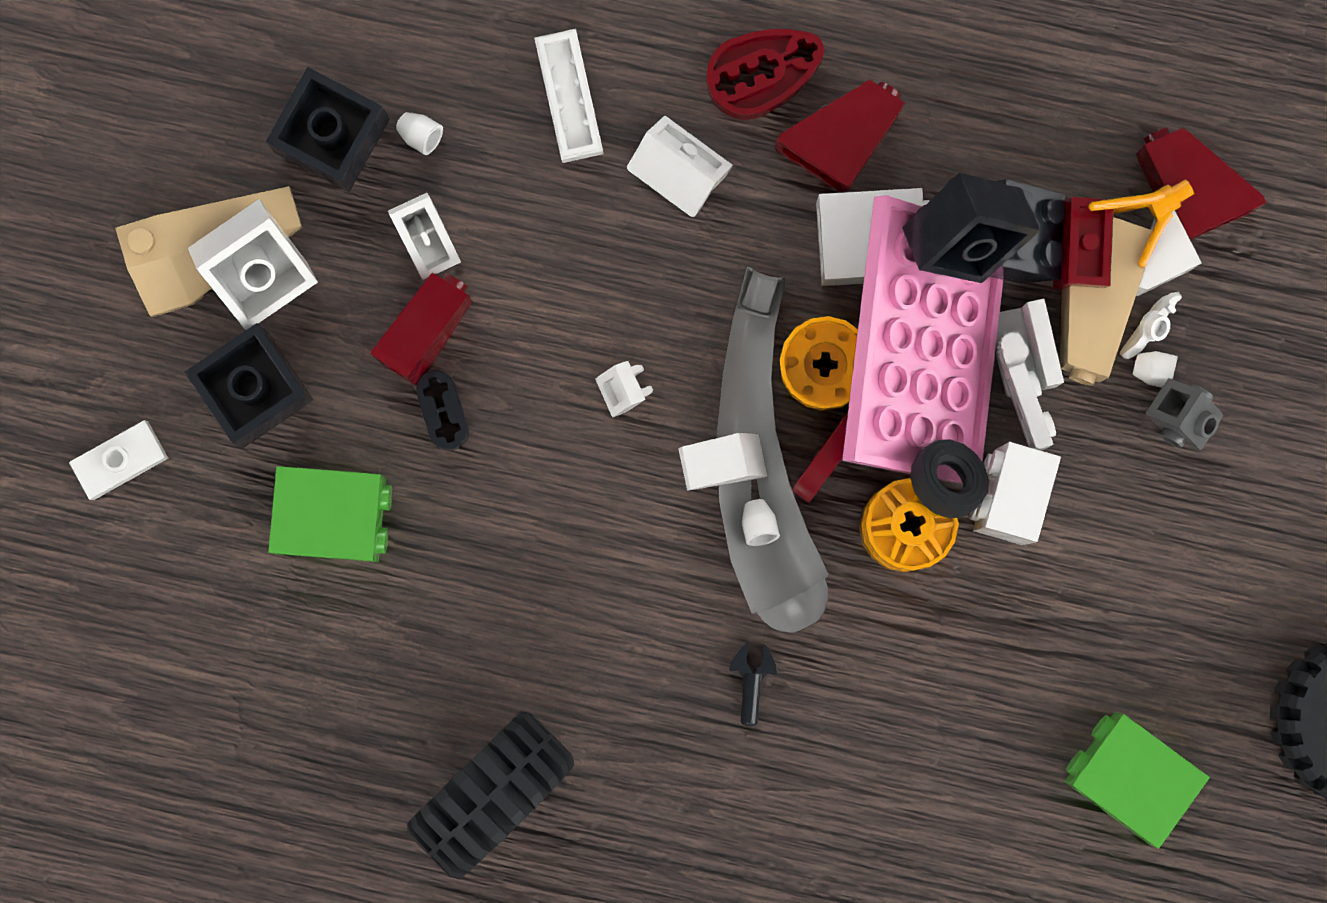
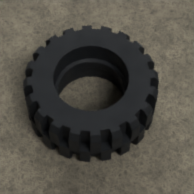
[1270,643,1327,799]
[406,711,574,879]

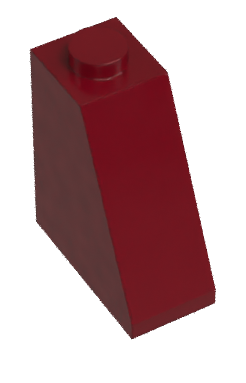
[775,79,905,193]
[1135,127,1267,240]
[370,272,473,386]

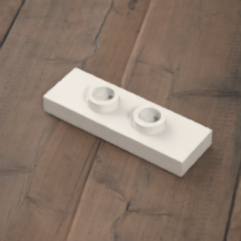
[534,29,603,163]

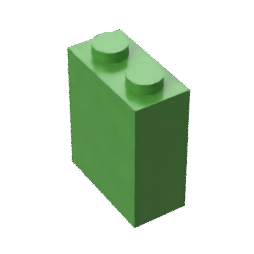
[268,466,392,562]
[1064,712,1210,849]

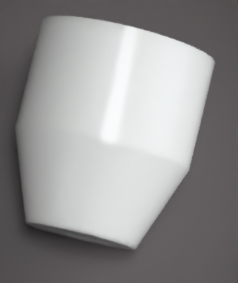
[396,112,443,155]
[1132,351,1178,388]
[742,499,780,546]

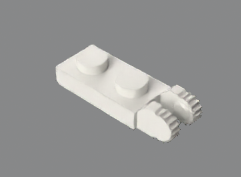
[996,331,1056,451]

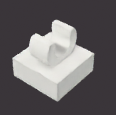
[595,361,653,418]

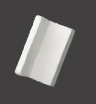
[627,116,733,217]
[995,299,1064,397]

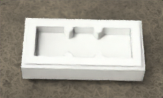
[69,420,168,500]

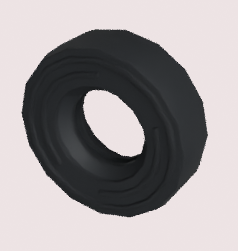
[910,439,989,518]

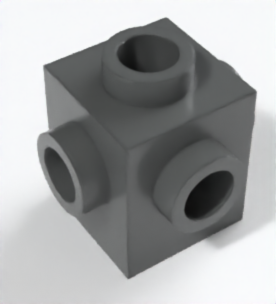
[1146,378,1224,451]

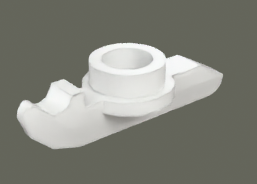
[1120,292,1182,359]

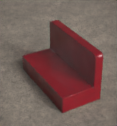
[1053,197,1114,290]

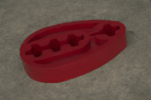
[706,29,824,120]
[791,412,848,503]

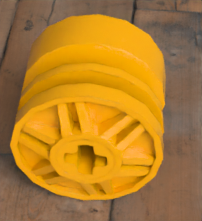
[780,316,858,411]
[859,478,959,572]

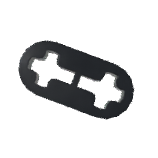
[416,370,469,451]

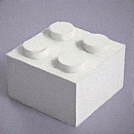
[188,199,318,330]
[969,442,1061,545]

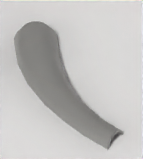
[717,267,828,633]

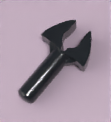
[729,643,777,726]

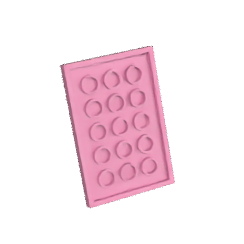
[842,195,1003,485]

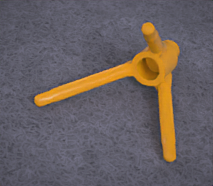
[1088,179,1194,268]

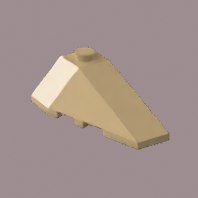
[115,186,302,317]

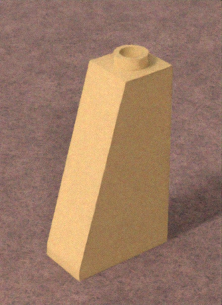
[1060,217,1153,386]

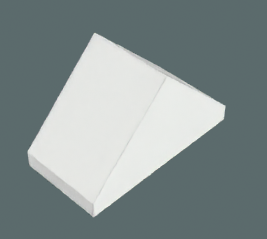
[388,193,461,280]
[1136,210,1201,296]
[678,433,767,491]

